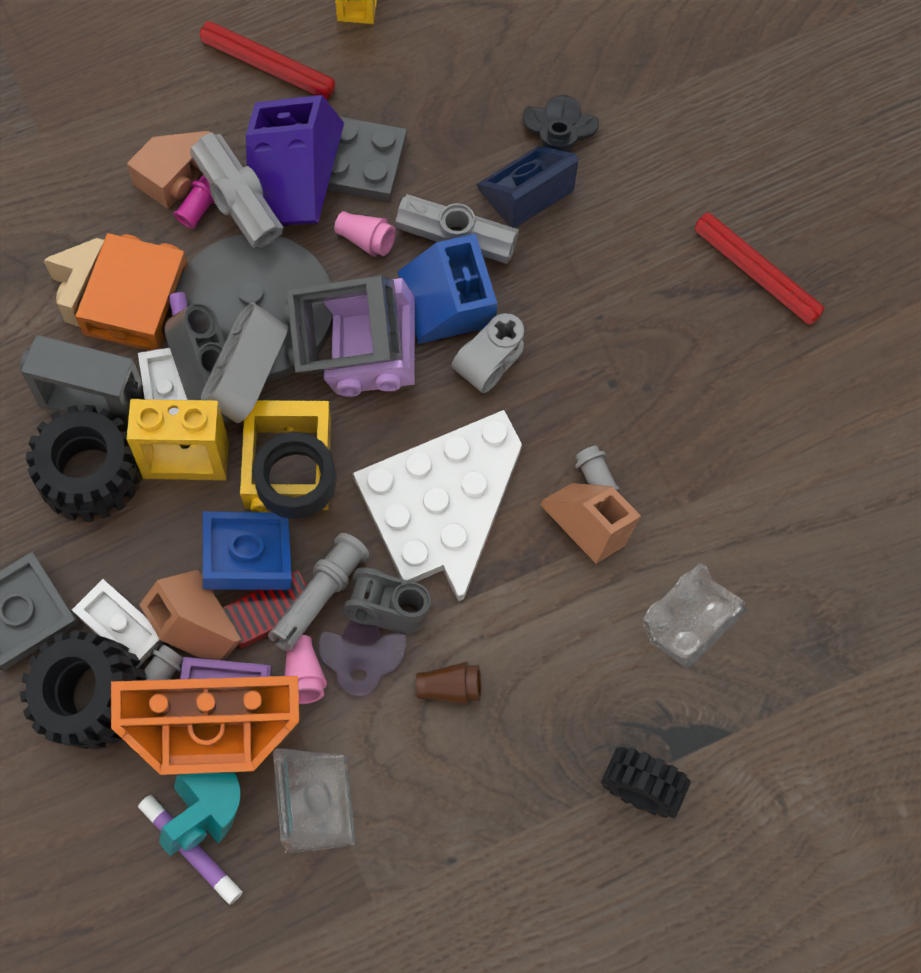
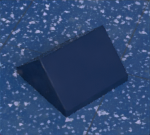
[477,146,578,228]

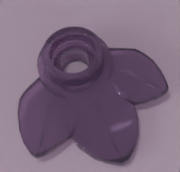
[319,620,406,696]

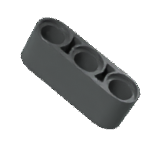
[165,303,231,423]

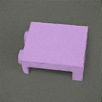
[324,278,415,397]

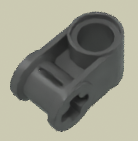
[342,568,431,635]

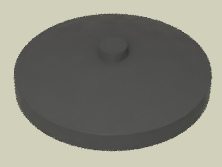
[174,234,333,382]

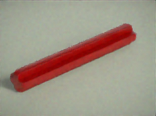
[199,21,336,99]
[694,212,825,325]

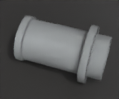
[575,446,620,492]
[145,645,183,680]

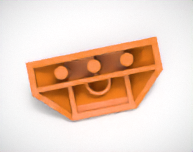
[111,676,299,775]

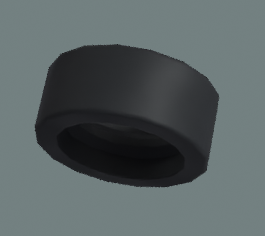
[252,432,337,519]

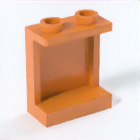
[75,233,188,351]

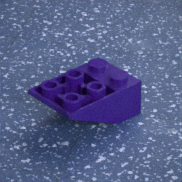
[246,95,344,226]

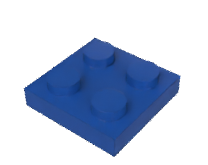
[202,511,292,590]

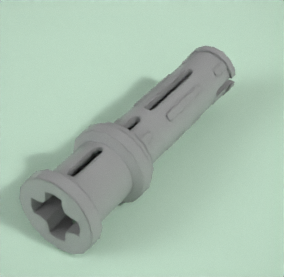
[268,533,369,652]

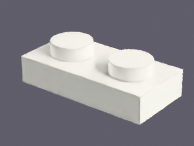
[138,348,187,415]
[72,579,164,668]

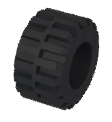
[26,405,142,522]
[20,630,147,749]

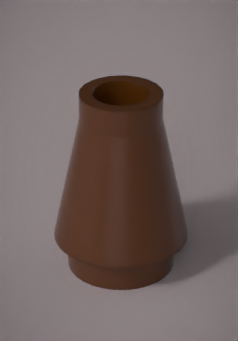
[416,661,482,705]

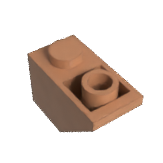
[127,131,211,209]
[540,483,641,564]
[139,569,242,661]

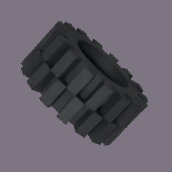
[601,747,691,818]

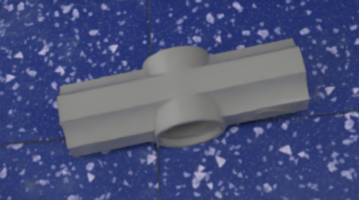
[190,132,283,249]
[395,194,519,264]

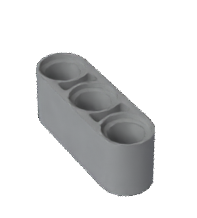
[201,302,288,423]

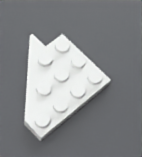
[353,410,522,602]

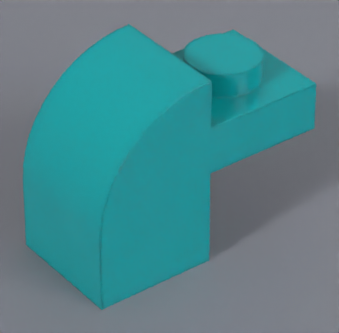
[159,772,240,856]

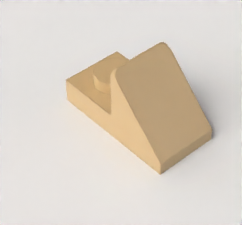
[44,238,104,327]

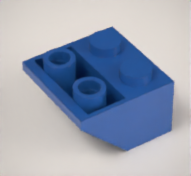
[398,234,497,344]

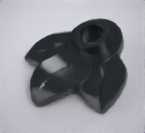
[523,95,599,152]

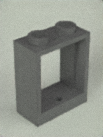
[284,275,403,375]
[20,335,144,430]

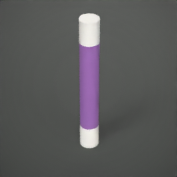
[138,795,243,905]

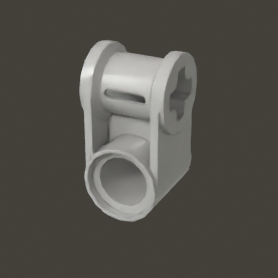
[451,313,524,393]

